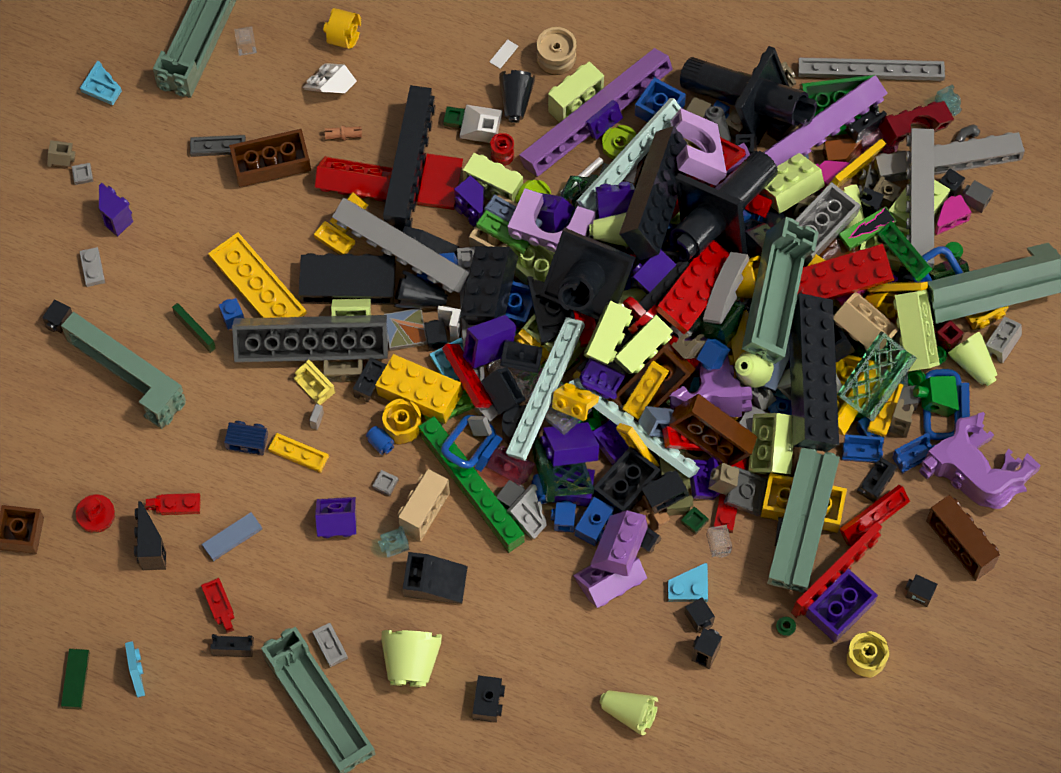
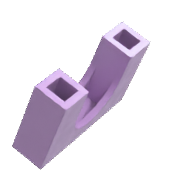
[670,108,727,186]
[508,188,596,252]

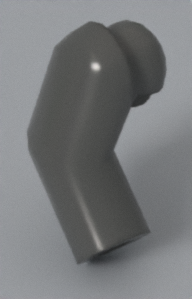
[954,124,980,142]

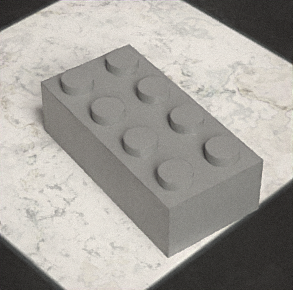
[795,182,861,265]

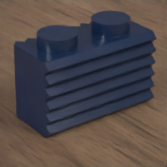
[224,421,268,455]

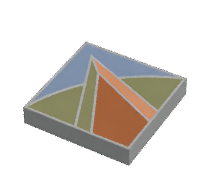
[384,308,427,351]

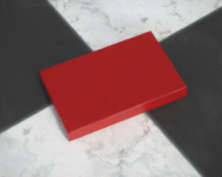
[417,153,463,210]

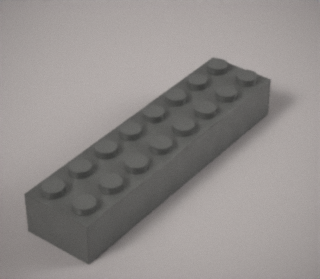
[232,315,388,362]

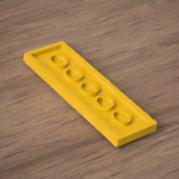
[208,232,307,318]

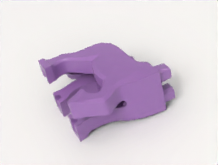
[669,335,752,417]
[919,412,1041,509]

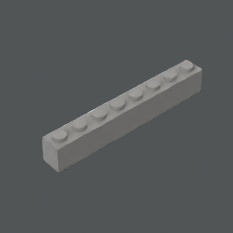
[906,128,934,272]
[873,132,1025,182]
[332,198,469,293]

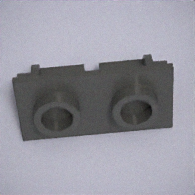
[857,165,878,199]

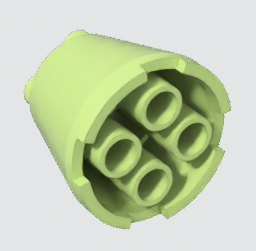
[381,630,442,687]

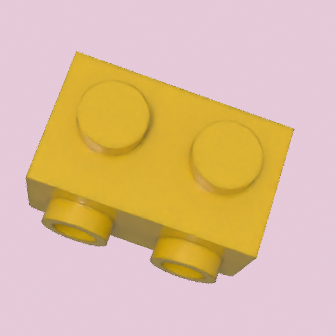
[965,306,1009,330]
[552,383,599,421]

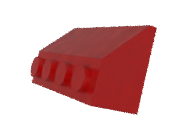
[315,156,393,201]

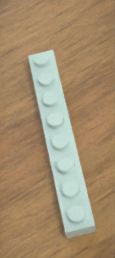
[577,98,681,211]
[506,317,585,461]
[569,378,700,478]

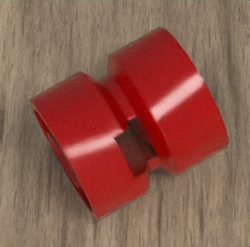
[490,133,514,166]

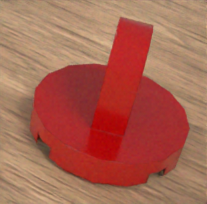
[623,296,658,334]
[76,494,115,533]

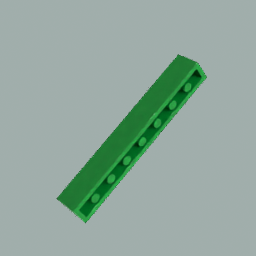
[418,416,525,553]

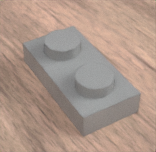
[80,247,105,287]
[312,623,348,667]

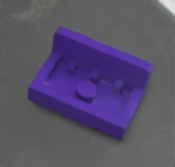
[586,100,623,140]
[579,358,625,399]
[593,419,629,465]
[690,457,721,500]

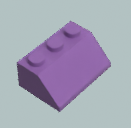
[590,511,648,577]
[573,557,647,608]

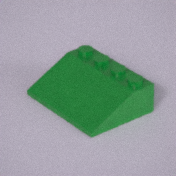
[799,75,880,136]

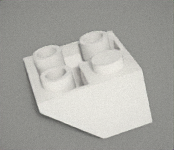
[303,63,357,93]
[460,105,502,143]

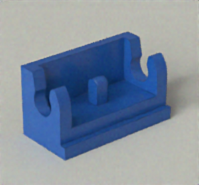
[892,433,935,473]
[842,434,884,463]

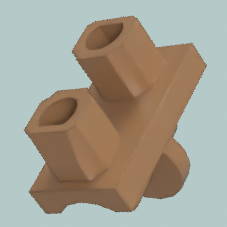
[636,495,670,532]

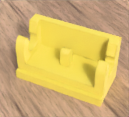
[294,360,335,405]

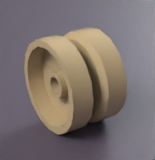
[537,27,576,74]

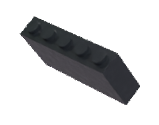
[299,253,396,305]

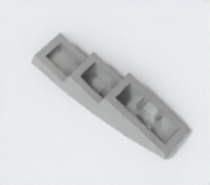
[703,252,749,324]

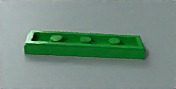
[877,221,932,282]

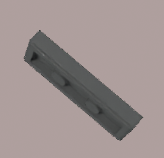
[190,135,246,157]

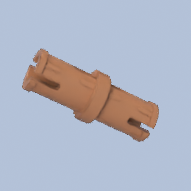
[325,125,362,140]

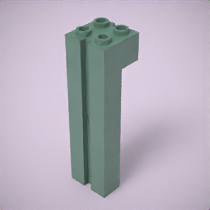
[153,0,237,98]
[742,217,819,364]
[927,243,1061,323]
[61,312,186,429]
[767,447,840,593]
[261,626,376,773]

